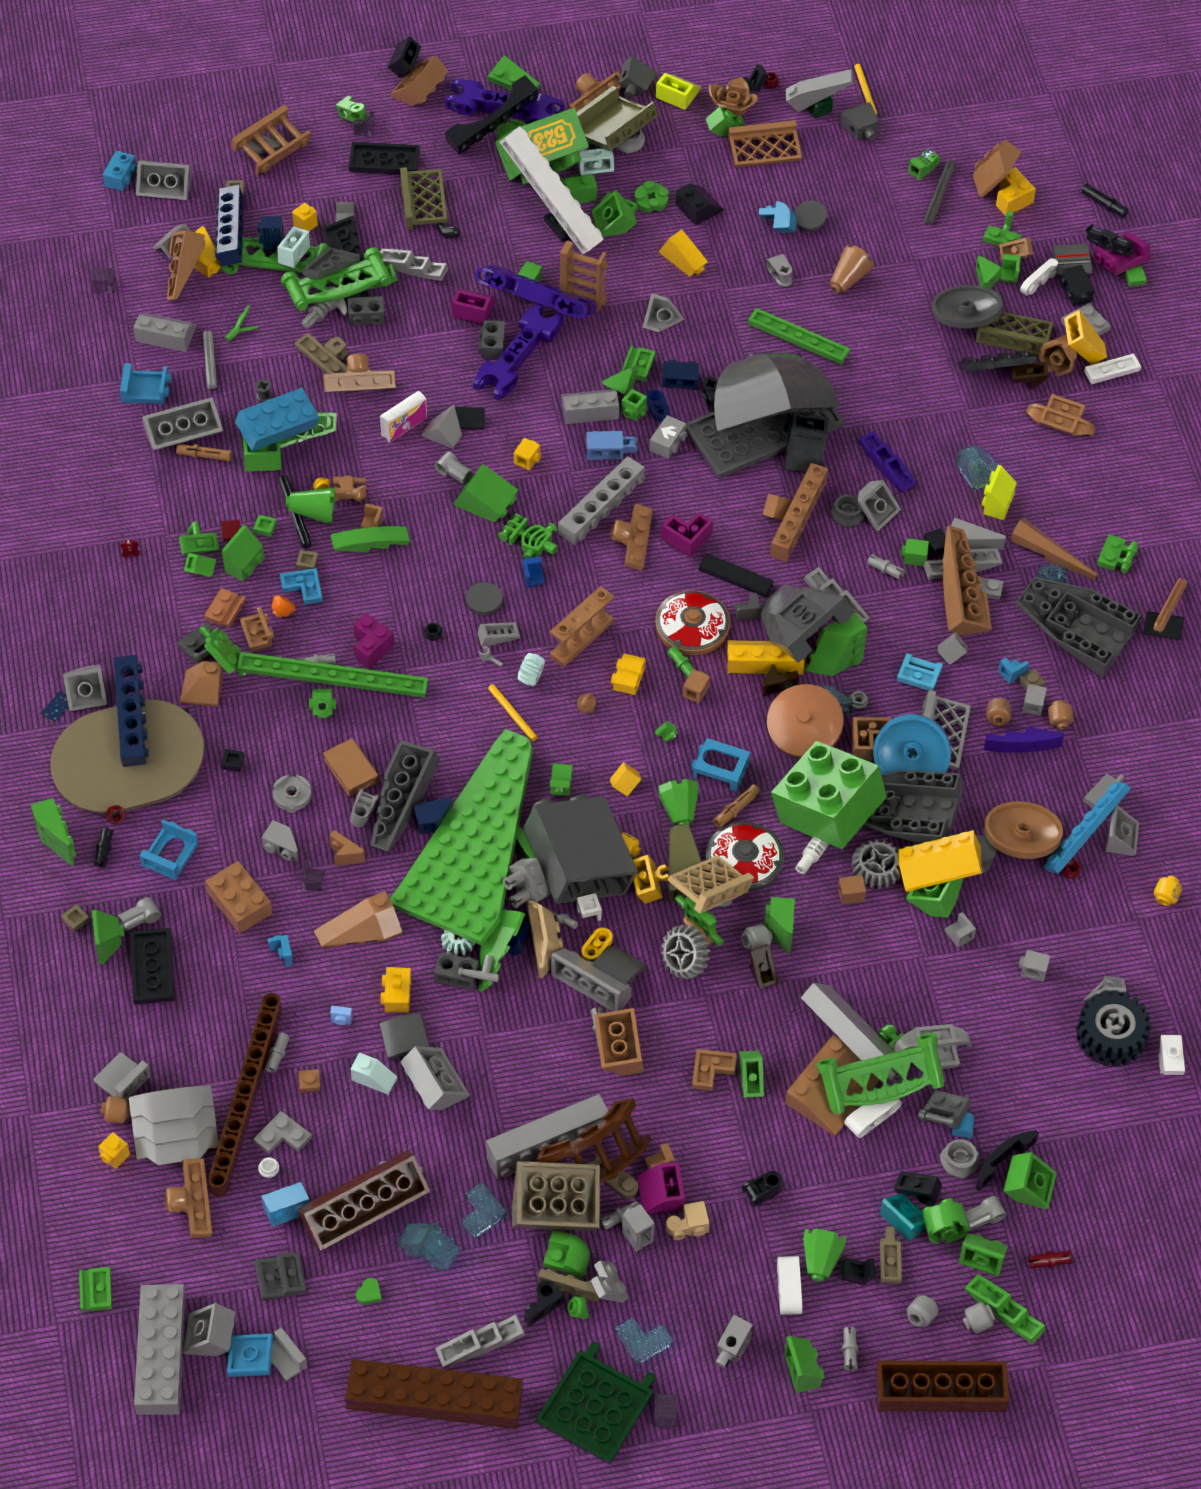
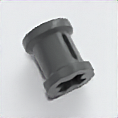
[255,379,272,402]

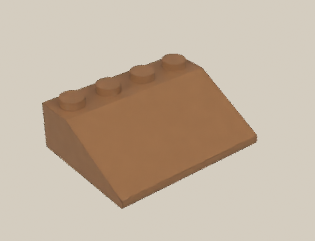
[785,1035,880,1136]

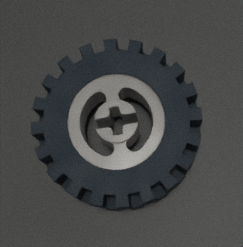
[1076,990,1151,1067]

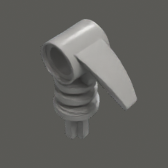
[302,286,348,329]

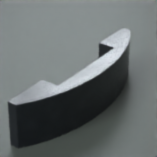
[976,1130,1039,1191]

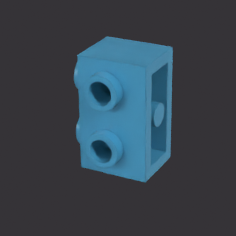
[102,151,138,191]
[262,1182,310,1227]

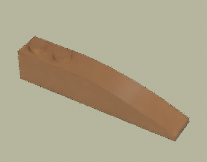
[943,525,992,636]

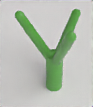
[225,305,258,342]

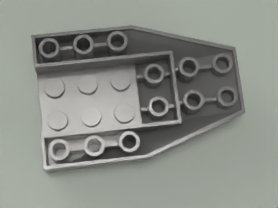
[1016,577,1142,679]
[760,584,855,663]
[863,770,965,844]

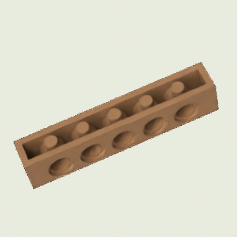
[770,463,828,562]

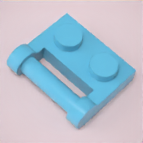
[897,653,943,691]

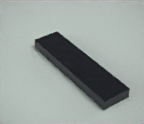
[699,553,774,598]

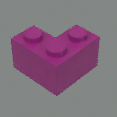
[661,512,713,557]
[353,613,394,669]

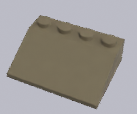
[512,1161,600,1231]

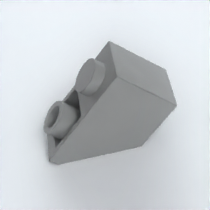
[261,820,299,863]

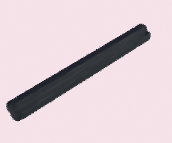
[278,475,312,549]

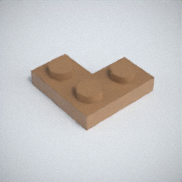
[692,1049,737,1091]

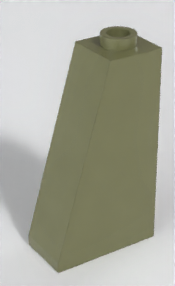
[669,824,708,901]

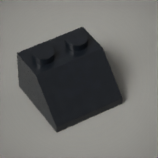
[676,183,724,225]

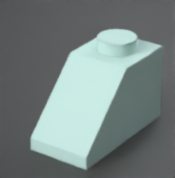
[351,1053,397,1095]

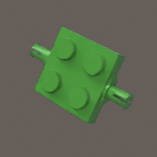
[198,625,247,677]
[675,894,724,947]

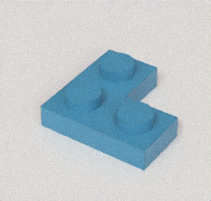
[280,568,323,605]

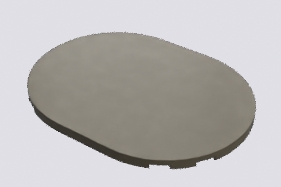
[50,699,204,815]

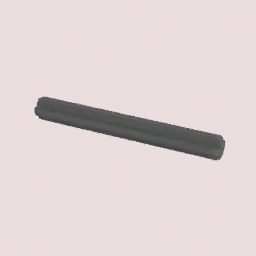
[924,160,956,225]

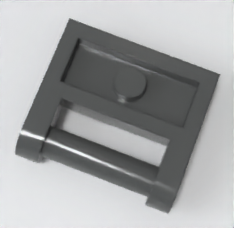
[177,622,215,665]
[918,1090,972,1129]

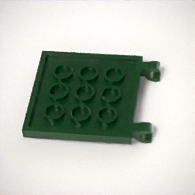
[535,1341,656,1465]

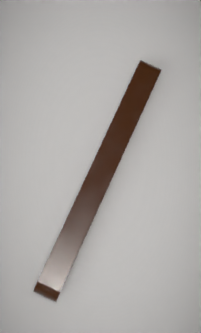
[209,993,282,1196]

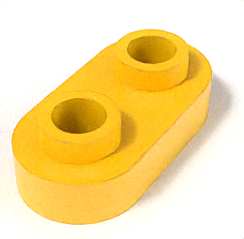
[582,928,613,963]

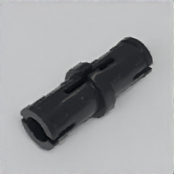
[94,827,114,868]

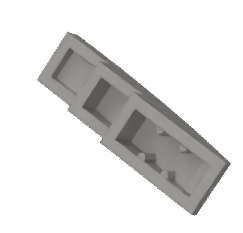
[380,248,449,281]
[923,548,1003,580]
[803,567,870,623]
[435,1315,526,1368]

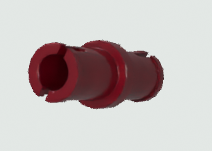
[1028,1250,1072,1269]

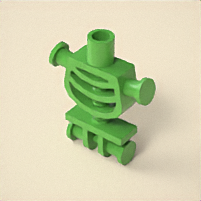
[498,514,558,559]

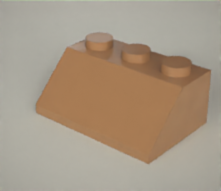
[390,56,448,106]
[973,139,1021,198]
[594,1008,644,1076]

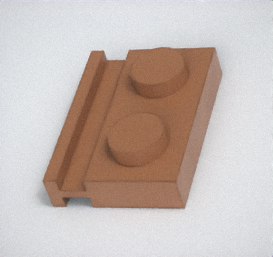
[204,588,246,629]

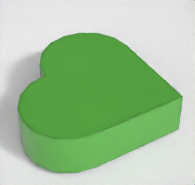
[356,1278,382,1305]

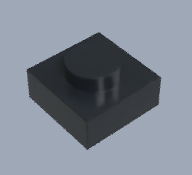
[221,749,245,772]

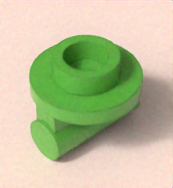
[655,721,678,742]
[567,1296,589,1319]

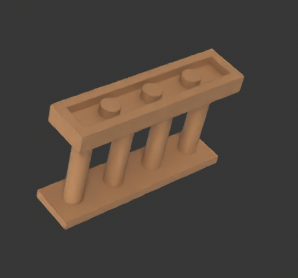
[231,105,311,176]
[560,241,608,312]
[550,586,615,668]

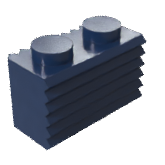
[257,216,285,251]
[662,360,699,390]

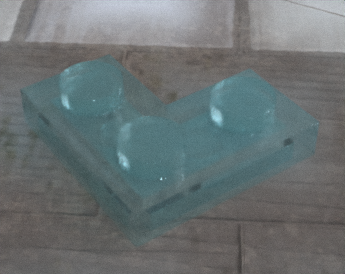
[461,1183,507,1239]
[615,1318,674,1365]

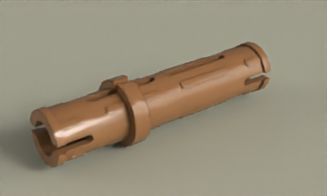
[176,443,232,462]
[713,784,761,829]

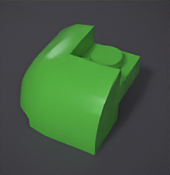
[543,1229,590,1281]

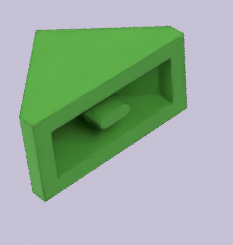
[976,256,1001,289]
[602,364,639,394]

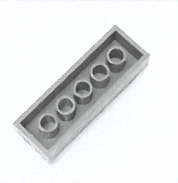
[486,1094,608,1179]
[134,1284,186,1415]

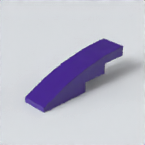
[858,431,917,493]
[984,727,1064,753]

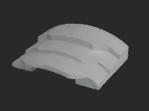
[129,1086,219,1166]

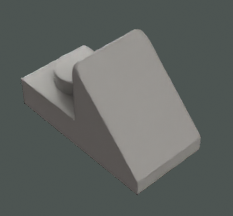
[336,202,355,222]

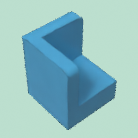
[998,657,1029,684]

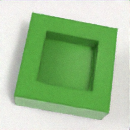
[253,515,277,537]

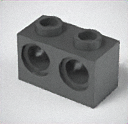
[348,296,385,326]
[478,320,505,360]
[434,953,479,991]

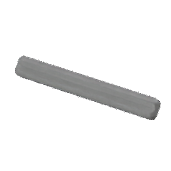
[203,331,217,390]

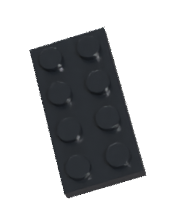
[349,142,420,174]
[958,350,1036,372]
[130,928,174,1004]

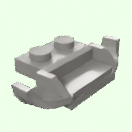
[894,1024,972,1071]

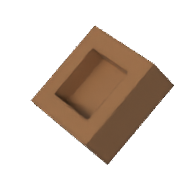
[298,1069,320,1093]

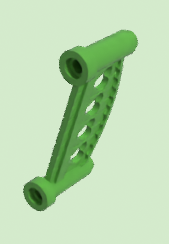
[221,236,329,277]
[281,247,392,311]
[816,1033,945,1114]

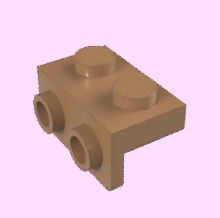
[240,607,274,652]

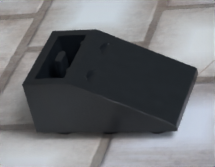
[784,412,829,473]

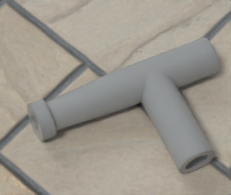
[458,955,499,982]

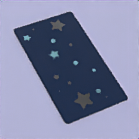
[40,691,69,722]

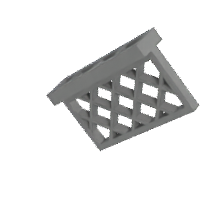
[921,690,971,771]

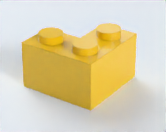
[996,167,1036,216]

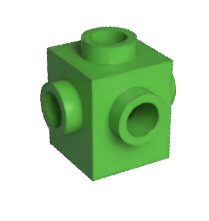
[621,389,648,422]
[309,689,336,718]

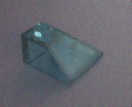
[956,445,998,491]

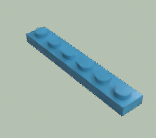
[1043,782,1131,874]

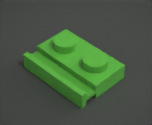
[621,346,656,382]
[79,1267,112,1312]

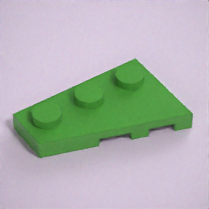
[488,55,540,90]

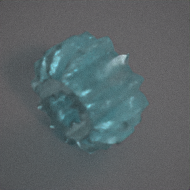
[1037,562,1068,584]

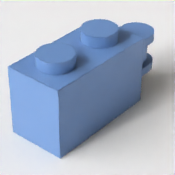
[586,431,638,460]

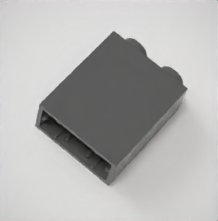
[523,794,638,904]

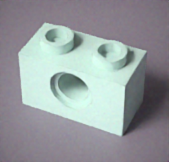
[577,149,614,175]
[277,226,310,268]

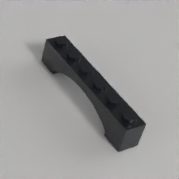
[445,75,538,155]

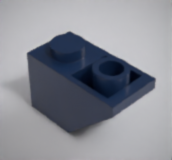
[414,797,452,835]

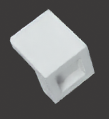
[577,893,602,922]

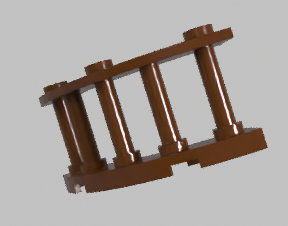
[537,1098,651,1184]

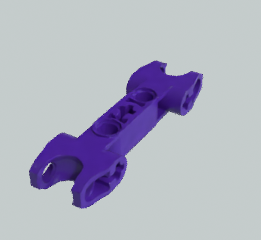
[445,79,565,124]
[475,265,597,318]
[473,303,564,400]

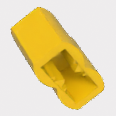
[611,653,646,695]

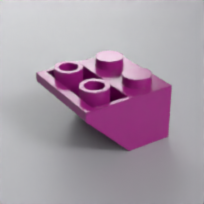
[452,289,496,324]
[637,1162,685,1215]

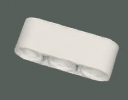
[844,1099,902,1138]
[777,1256,802,1315]

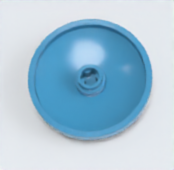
[873,714,951,774]

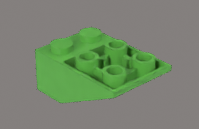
[31,798,76,866]

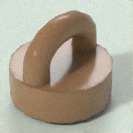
[577,693,596,713]

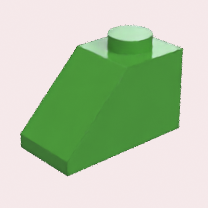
[739,1050,764,1098]

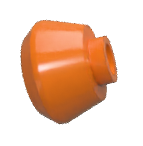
[271,594,296,618]

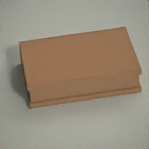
[323,738,380,797]

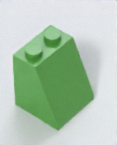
[453,464,518,523]

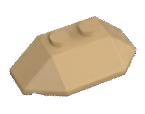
[527,900,563,978]

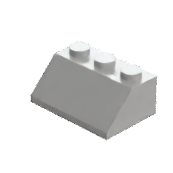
[136,160,193,200]
[133,313,197,352]
[561,389,619,424]
[401,1046,470,1110]

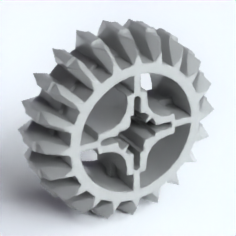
[851,838,901,889]
[660,925,711,979]

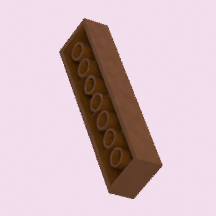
[345,1359,523,1429]

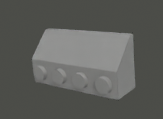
[143,397,223,451]
[551,948,632,1011]

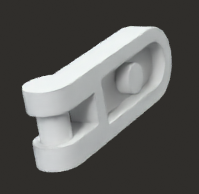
[1020,258,1058,296]

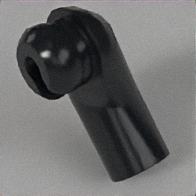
[436,223,461,238]

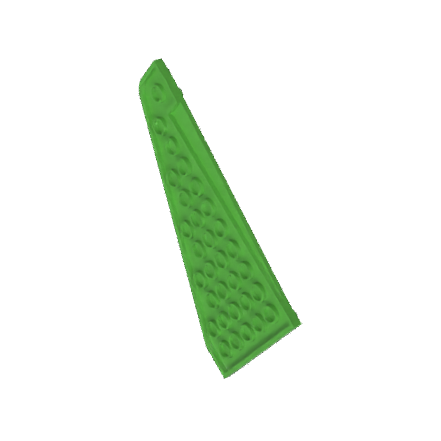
[389,729,533,946]

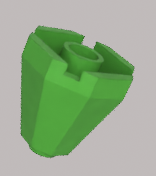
[658,779,698,826]
[803,1229,846,1282]

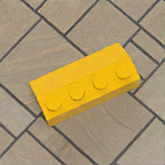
[727,640,804,675]
[899,830,982,892]

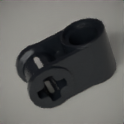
[702,377,718,413]
[741,1171,782,1207]

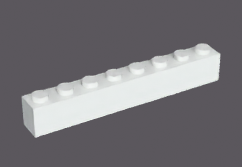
[500,126,603,254]

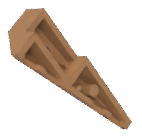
[1011,518,1098,580]

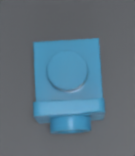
[268,935,293,966]

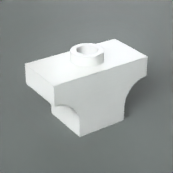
[1158,1035,1185,1075]

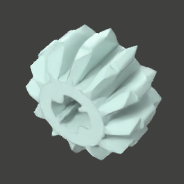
[518,653,545,686]
[441,930,475,956]

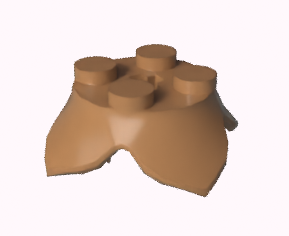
[709,77,758,117]

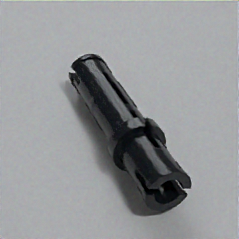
[1081,183,1129,218]

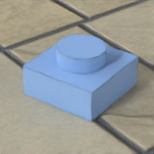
[330,1006,353,1025]

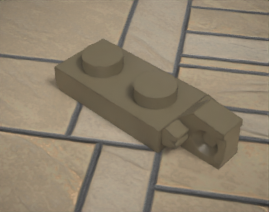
[879,1227,902,1284]

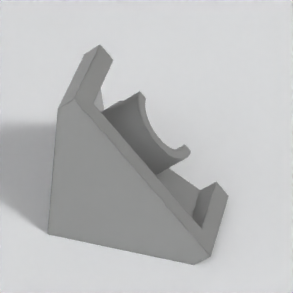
[642,293,685,332]
[422,404,462,449]
[1083,976,1126,1002]

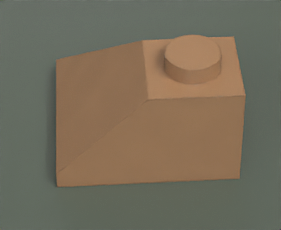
[180,661,224,707]

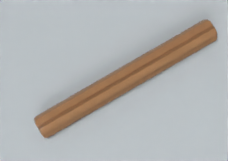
[1153,578,1187,632]

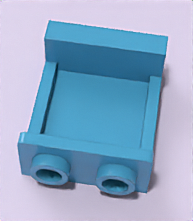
[120,363,171,404]

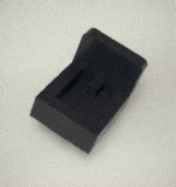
[743,64,768,92]
[842,1258,876,1285]

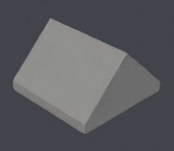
[1106,805,1139,856]

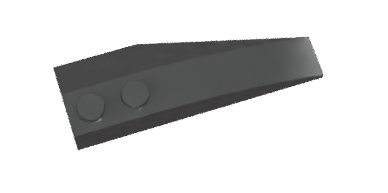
[371,740,440,853]

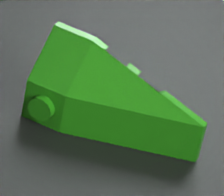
[280,412,337,448]
[478,910,525,992]

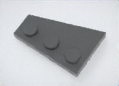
[303,247,360,279]

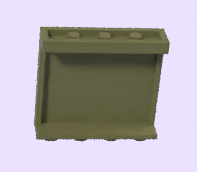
[576,86,658,151]

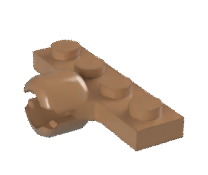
[569,71,624,112]
[323,354,396,393]
[610,504,653,571]
[165,1159,212,1238]

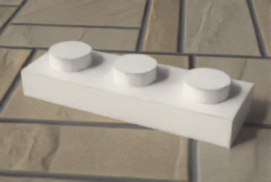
[1084,354,1141,384]

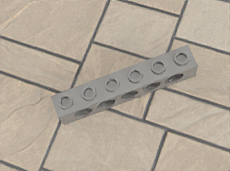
[558,456,645,545]

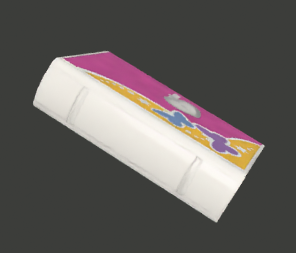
[380,391,427,443]

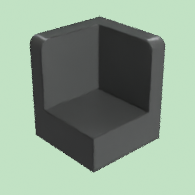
[734,593,760,621]

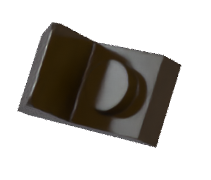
[1011,361,1049,390]
[762,664,799,697]
[749,944,778,989]

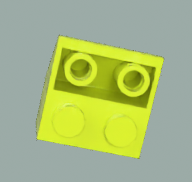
[656,73,701,110]
[982,465,1017,520]

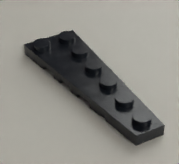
[321,215,369,298]

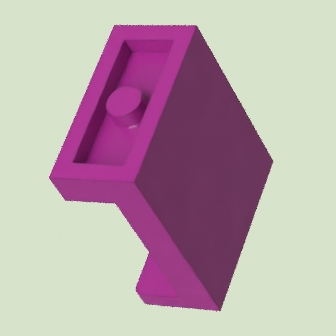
[1095,232,1151,275]

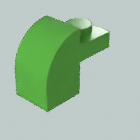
[550,763,573,796]

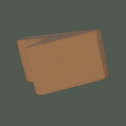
[999,237,1033,261]
[329,830,365,866]

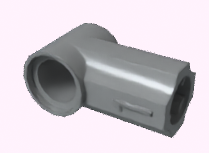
[434,452,472,484]
[118,897,161,931]
[965,1196,1007,1230]

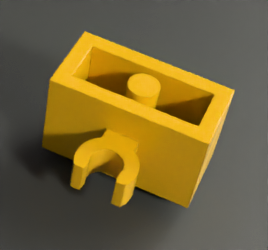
[633,855,669,904]
[381,967,411,1013]

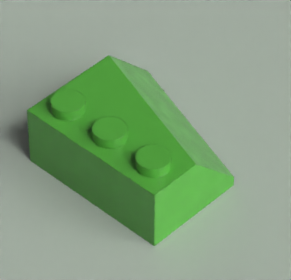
[804,613,867,676]

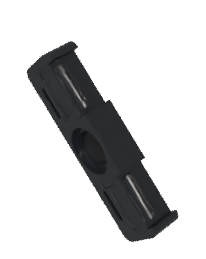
[1086,224,1134,257]

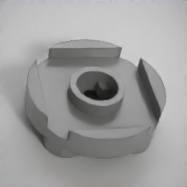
[273,775,312,813]

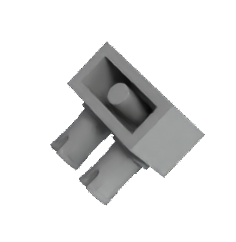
[503,858,550,908]

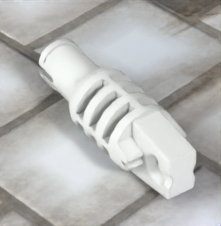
[795,837,829,875]

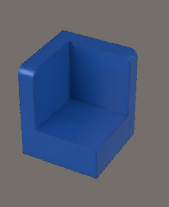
[522,556,545,588]

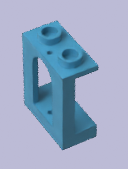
[691,738,750,793]
[139,820,199,880]

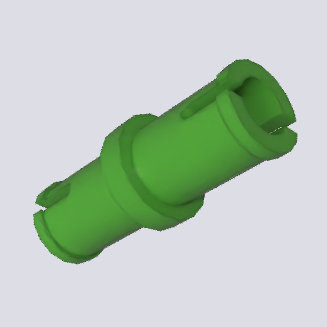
[667,646,695,678]

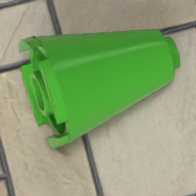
[285,488,336,525]

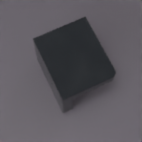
[923,528,946,554]

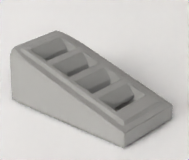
[477,622,520,647]

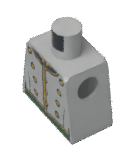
[715,1315,754,1369]

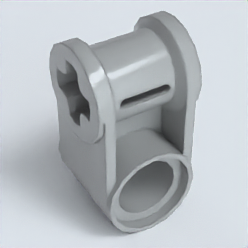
[766,254,792,287]
[350,789,379,827]

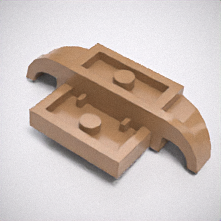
[1025,394,1096,437]

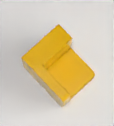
[610,762,641,796]

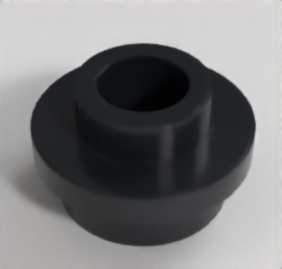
[424,623,443,641]

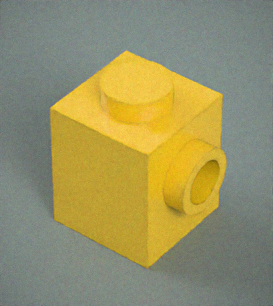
[292,202,318,232]
[514,438,542,471]
[98,1132,130,1169]

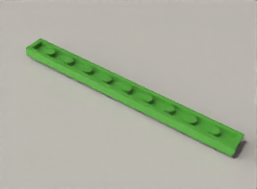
[237,652,428,698]

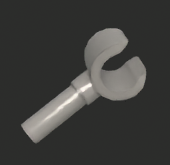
[479,646,503,667]

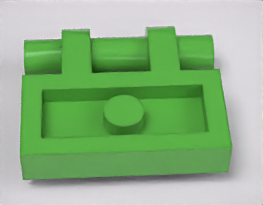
[1097,534,1138,573]

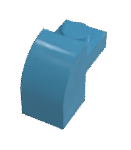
[759,201,797,233]

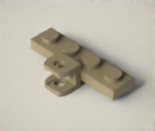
[294,333,348,374]

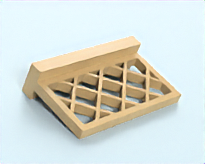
[668,855,754,913]

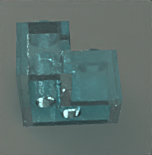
[396,1223,460,1270]

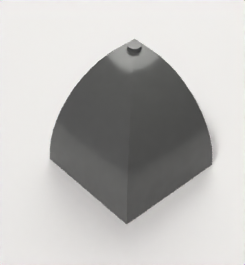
[714,353,840,431]

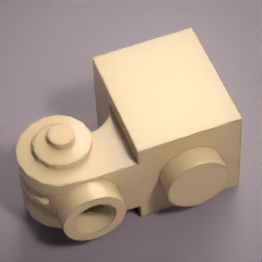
[666,1201,709,1240]

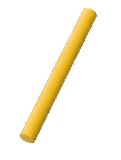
[854,64,877,115]
[488,684,537,742]

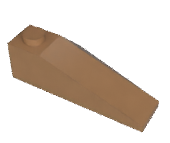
[167,230,205,301]
[314,891,402,948]

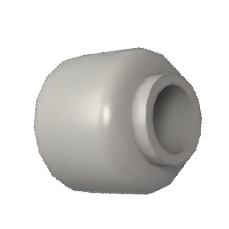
[742,924,773,950]
[907,1295,938,1327]
[963,1302,995,1334]

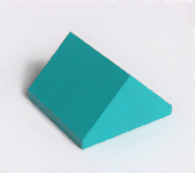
[880,1194,926,1242]

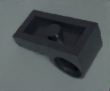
[894,1171,942,1206]
[524,1280,564,1327]

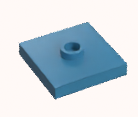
[227,1334,274,1377]

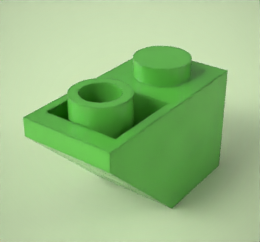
[706,106,745,137]

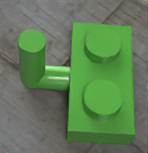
[983,211,1021,246]
[179,521,219,555]

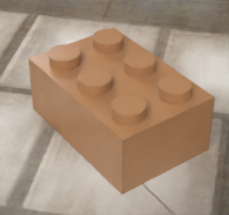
[205,861,272,934]

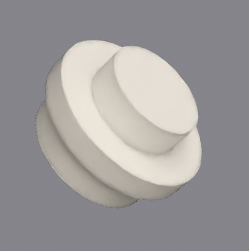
[258,1158,279,1178]

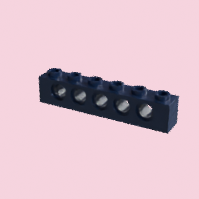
[215,185,244,266]
[113,655,149,767]

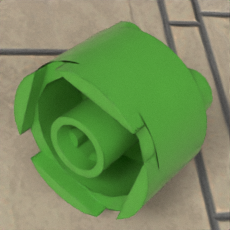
[923,1198,970,1244]

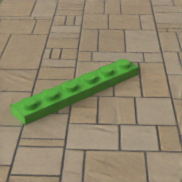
[748,308,850,365]

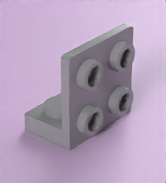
[93,1052,151,1100]

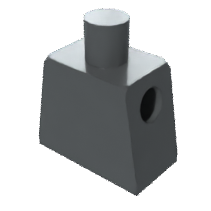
[619,55,658,98]
[840,102,879,141]

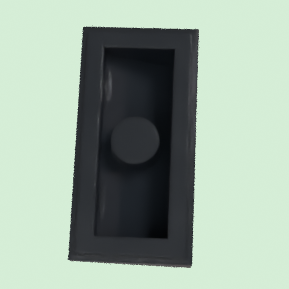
[455,407,485,430]
[1143,611,1185,640]

